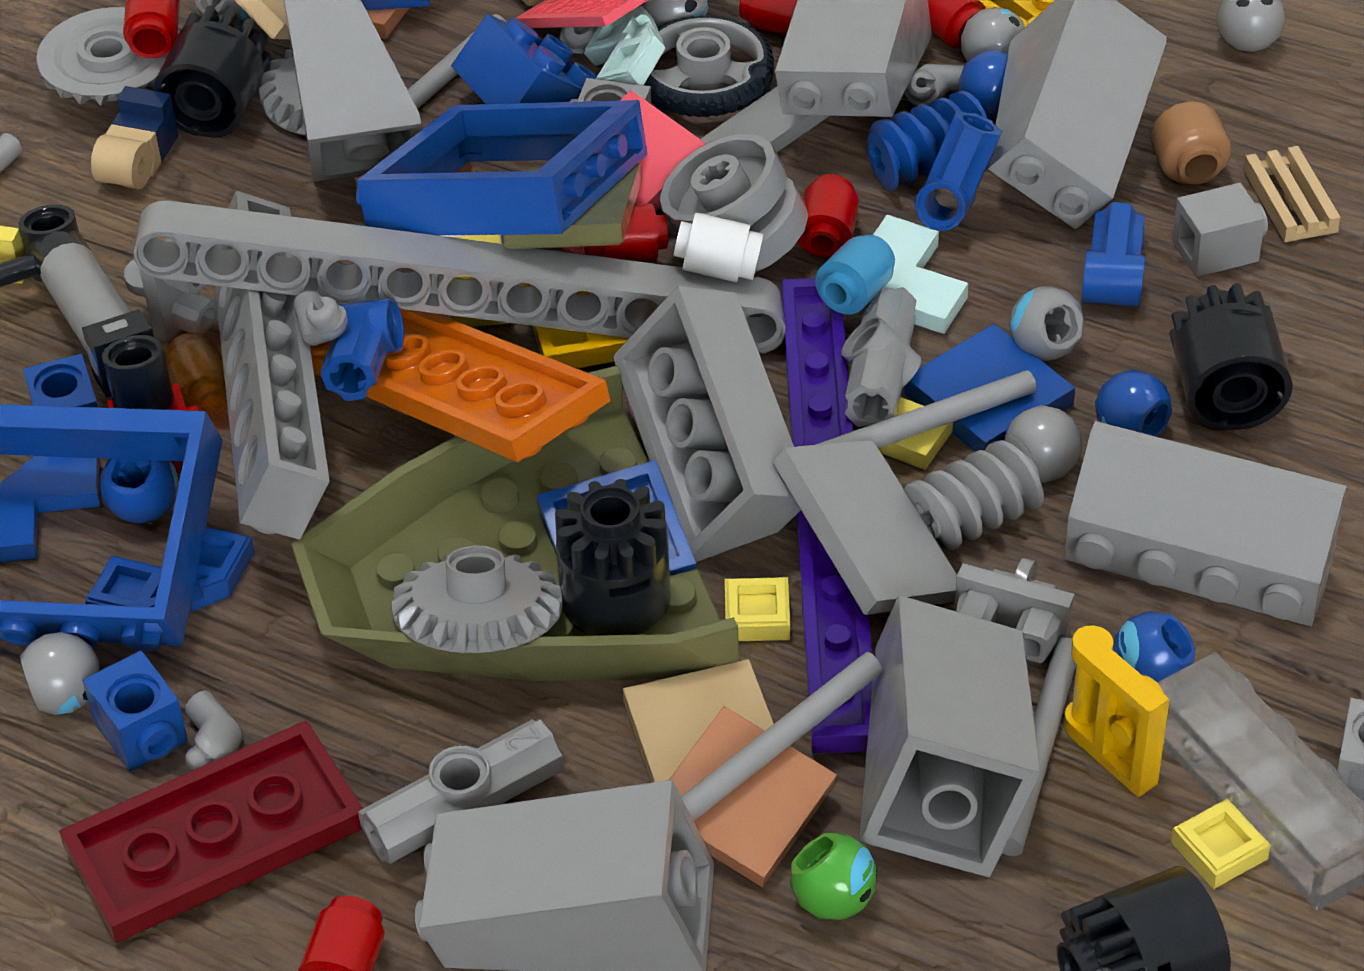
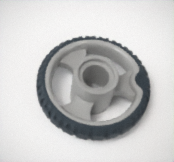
[644,15,774,117]

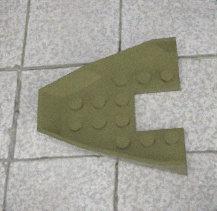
[290,366,739,681]

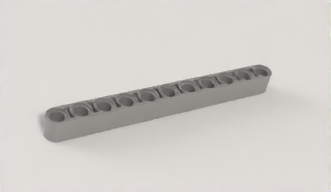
[133,201,785,353]

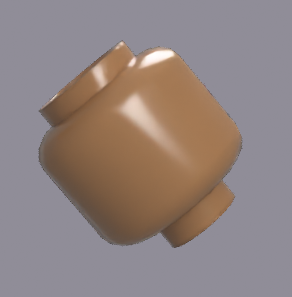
[1150,101,1231,185]

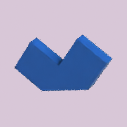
[0,456,101,562]
[85,527,255,612]

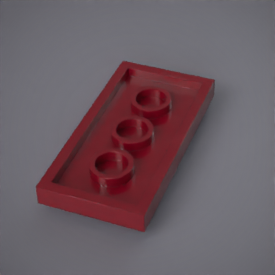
[59,720,363,943]

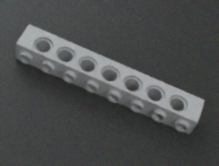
[215,191,330,540]

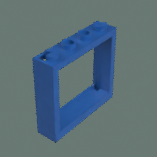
[356,100,647,236]
[0,404,223,651]

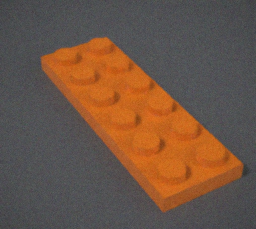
[310,309,611,463]

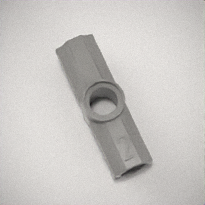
[841,286,921,427]
[358,719,564,864]

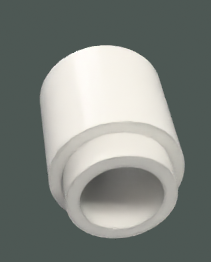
[673,212,763,283]

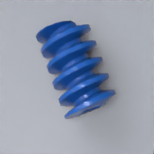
[867,90,987,192]

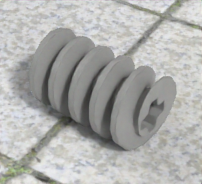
[904,435,1044,550]

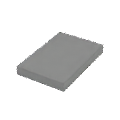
[772,440,957,615]

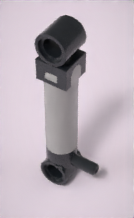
[0,205,175,410]

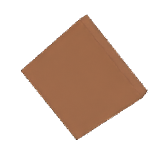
[669,706,837,888]

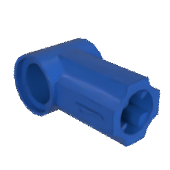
[915,111,1003,231]
[1081,202,1145,308]
[320,298,404,401]

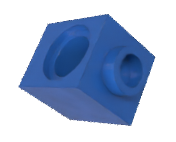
[23,354,98,408]
[83,650,188,772]

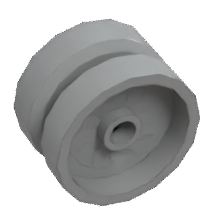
[660,133,808,273]

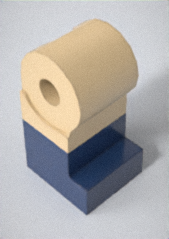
[91,86,178,190]

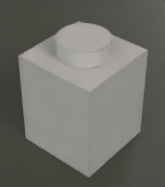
[1172,182,1268,277]

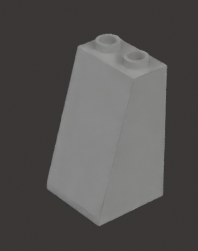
[283,0,421,182]
[775,0,932,117]
[988,0,1167,229]
[859,595,1041,878]
[415,780,715,971]

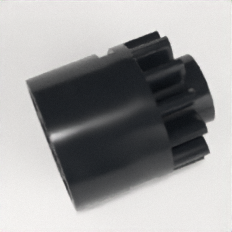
[153,5,271,138]
[1169,283,1293,431]
[555,479,671,636]
[1057,866,1231,971]

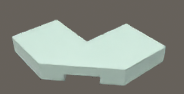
[584,6,666,85]
[873,215,969,334]

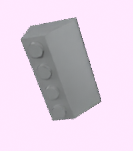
[613,286,801,562]
[1064,421,1347,627]

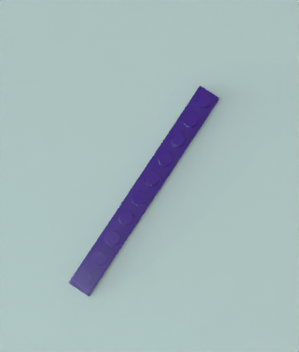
[782,278,873,753]

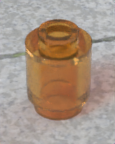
[164,333,228,418]

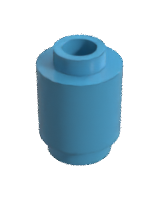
[815,234,895,314]

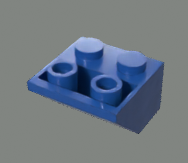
[451,13,597,104]

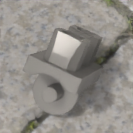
[123,238,218,342]
[955,557,1075,663]

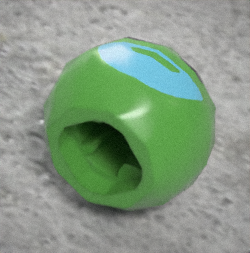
[790,833,878,920]

